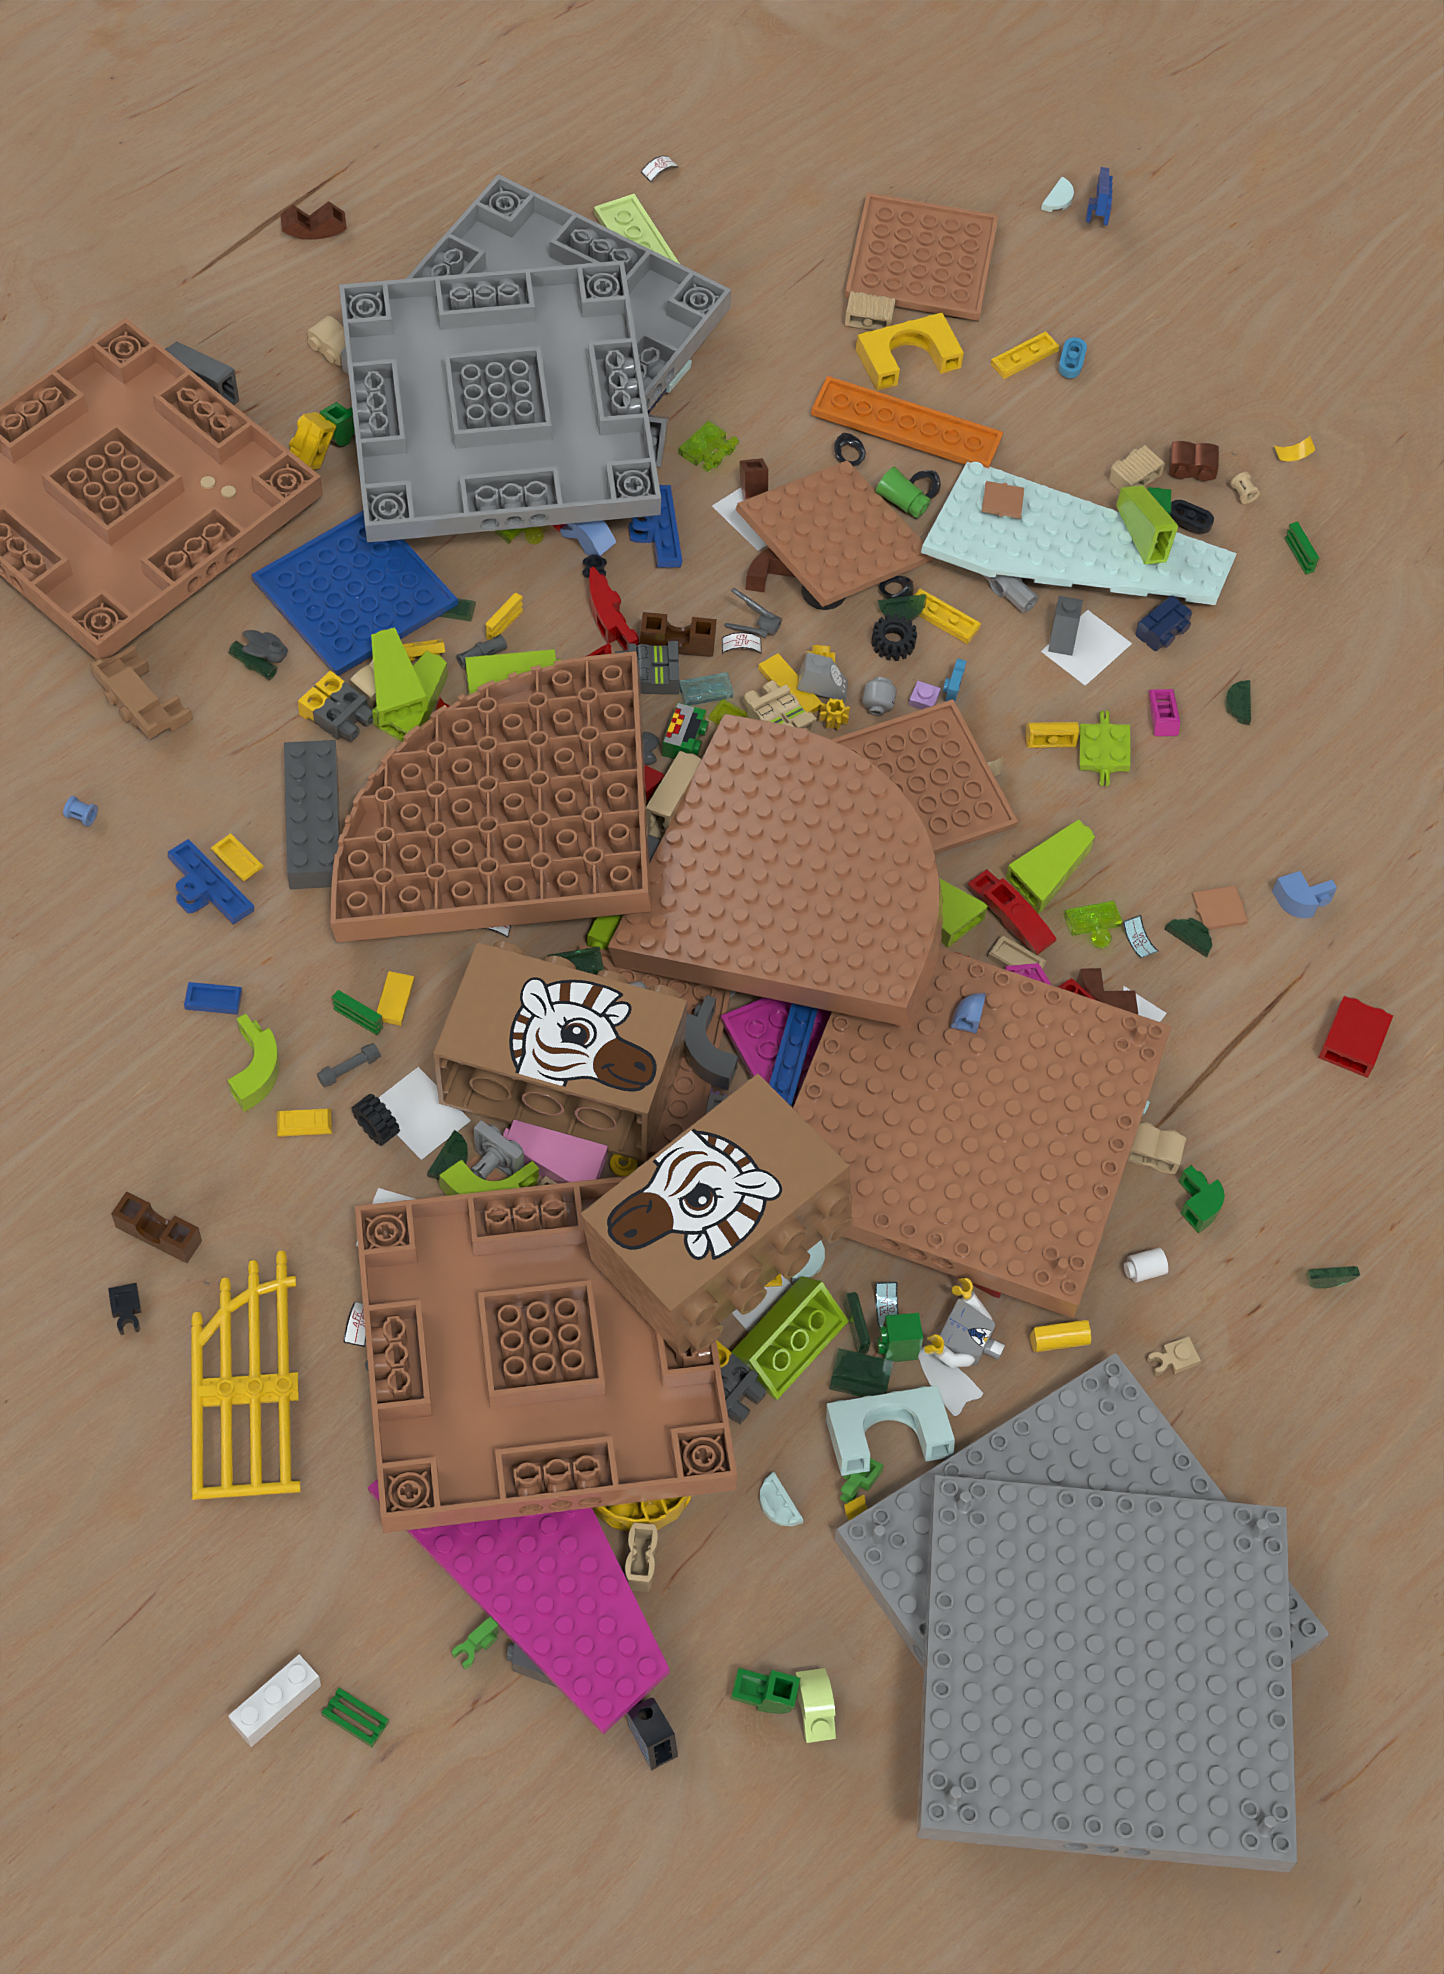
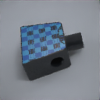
[627,1698,678,1771]

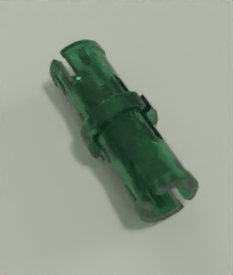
[228,641,278,680]

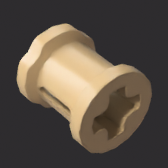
[1230,472,1260,504]

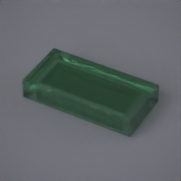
[844,1292,871,1355]

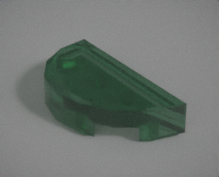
[877,594,927,622]
[1225,680,1251,725]
[1164,918,1212,958]
[427,1130,468,1180]
[1306,1266,1360,1289]

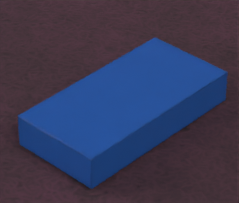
[184,982,242,1015]

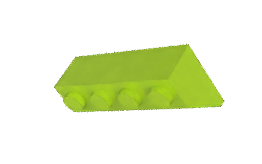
[732,1276,849,1400]

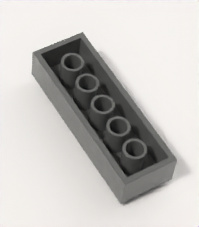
[284,740,340,889]

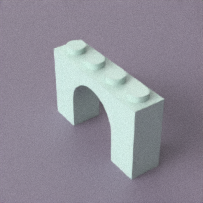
[826,1385,955,1476]

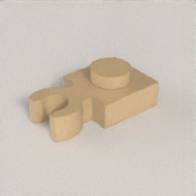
[1147,1336,1201,1376]

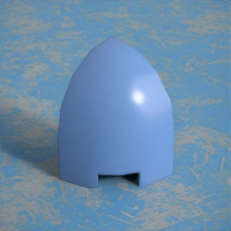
[950,993,986,1034]

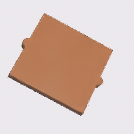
[981,481,1024,519]
[1192,885,1248,931]

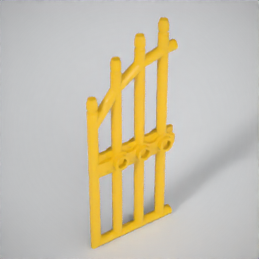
[191,1251,301,1500]

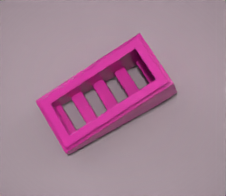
[1148,689,1181,736]

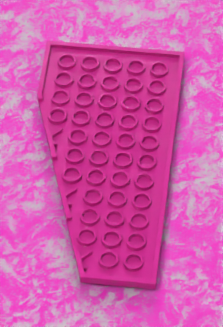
[367,1479,670,1735]

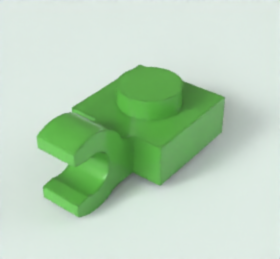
[840,1458,884,1503]
[452,1616,499,1670]

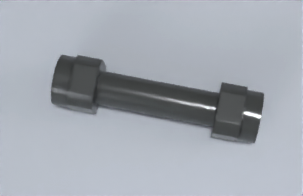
[317,1043,381,1088]

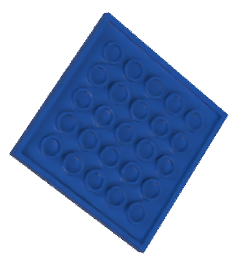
[251,510,458,676]

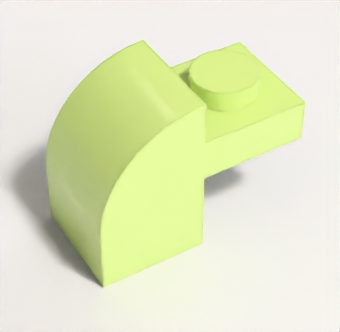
[795,1668,836,1743]

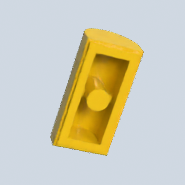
[1025,722,1080,748]
[1029,1320,1091,1353]

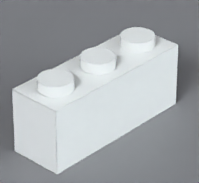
[228,1654,321,1747]

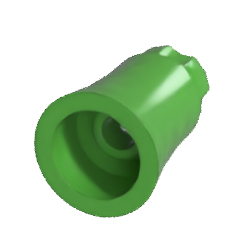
[875,466,931,518]

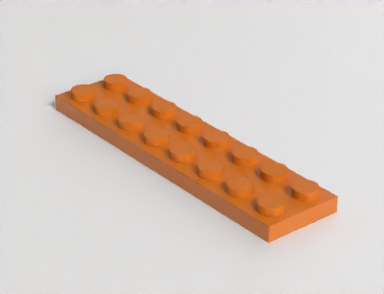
[811,376,1003,469]

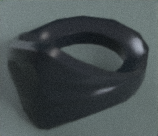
[834,433,866,467]
[910,470,941,499]
[879,576,914,602]

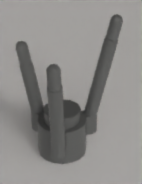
[724,588,782,638]

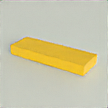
[990,331,1059,379]
[906,588,981,644]
[758,653,822,714]

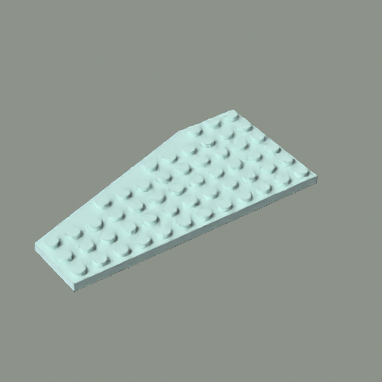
[921,462,1237,605]

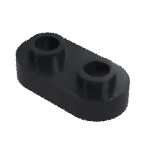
[1170,500,1214,534]

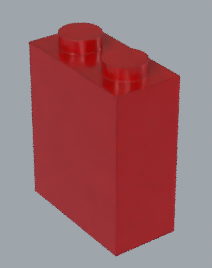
[1318,996,1394,1078]

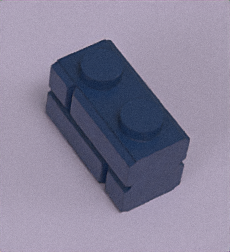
[1135,595,1192,651]

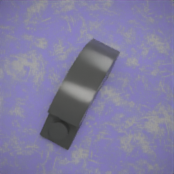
[684,995,738,1091]

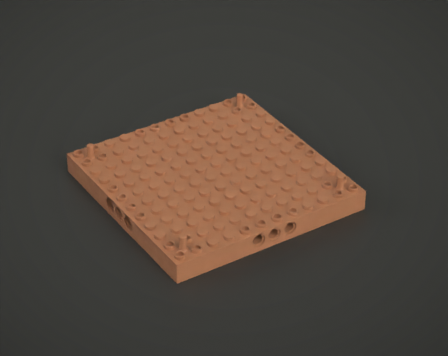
[0,317,323,660]
[793,947,1172,1318]
[355,1176,737,1533]

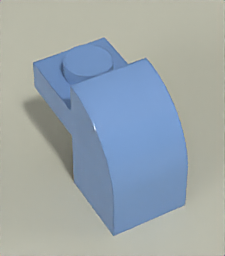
[559,520,616,556]
[1272,871,1337,918]

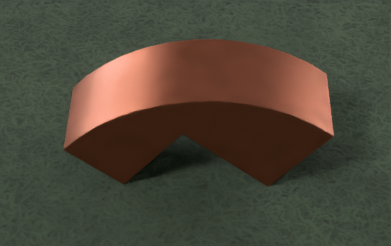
[280,201,347,239]
[739,458,768,501]
[745,548,795,593]
[1076,968,1138,1014]

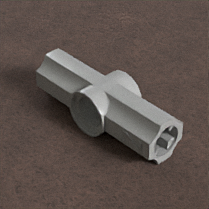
[983,574,1039,613]

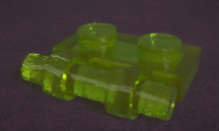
[678,420,739,472]

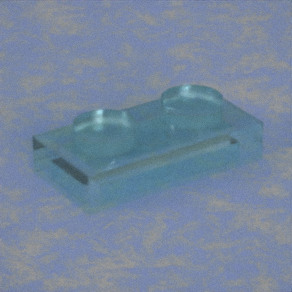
[679,672,733,705]

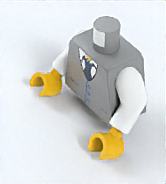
[924,1278,1005,1368]

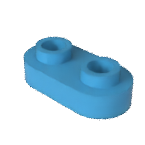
[1058,337,1087,378]

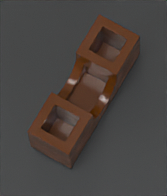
[640,612,717,657]
[111,1191,202,1263]

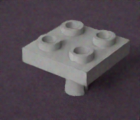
[471,1120,524,1180]

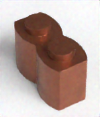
[1169,441,1219,481]

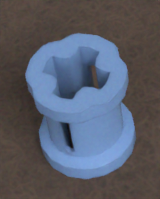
[63,796,98,827]

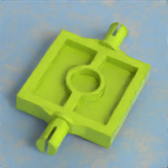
[1079,710,1131,787]

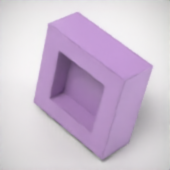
[909,681,941,709]

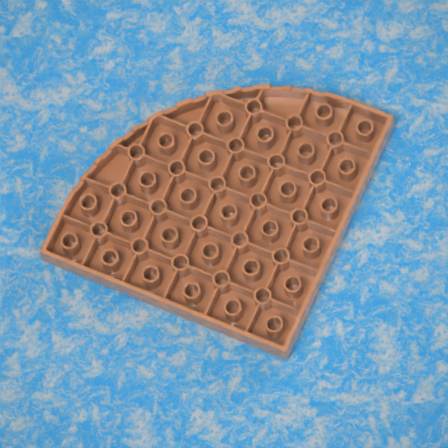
[330,651,652,942]
[608,714,943,1028]

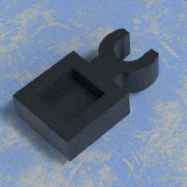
[108,1283,142,1335]

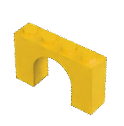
[856,313,964,391]

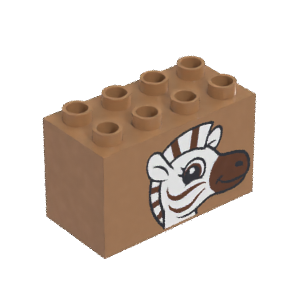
[433,941,687,1162]
[580,1074,853,1356]

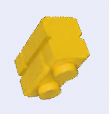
[289,412,336,470]

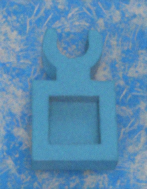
[943,658,967,702]

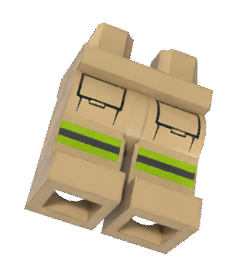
[743,680,816,733]

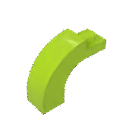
[227,1013,280,1112]
[439,1160,539,1196]

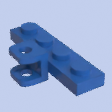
[1085,167,1113,226]
[628,485,682,567]
[168,839,254,925]

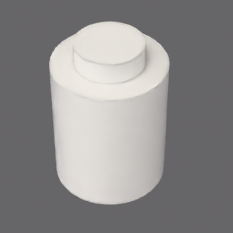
[1124,1247,1168,1283]

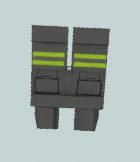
[615,641,680,695]

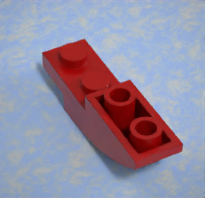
[589,567,639,651]
[967,869,1057,955]

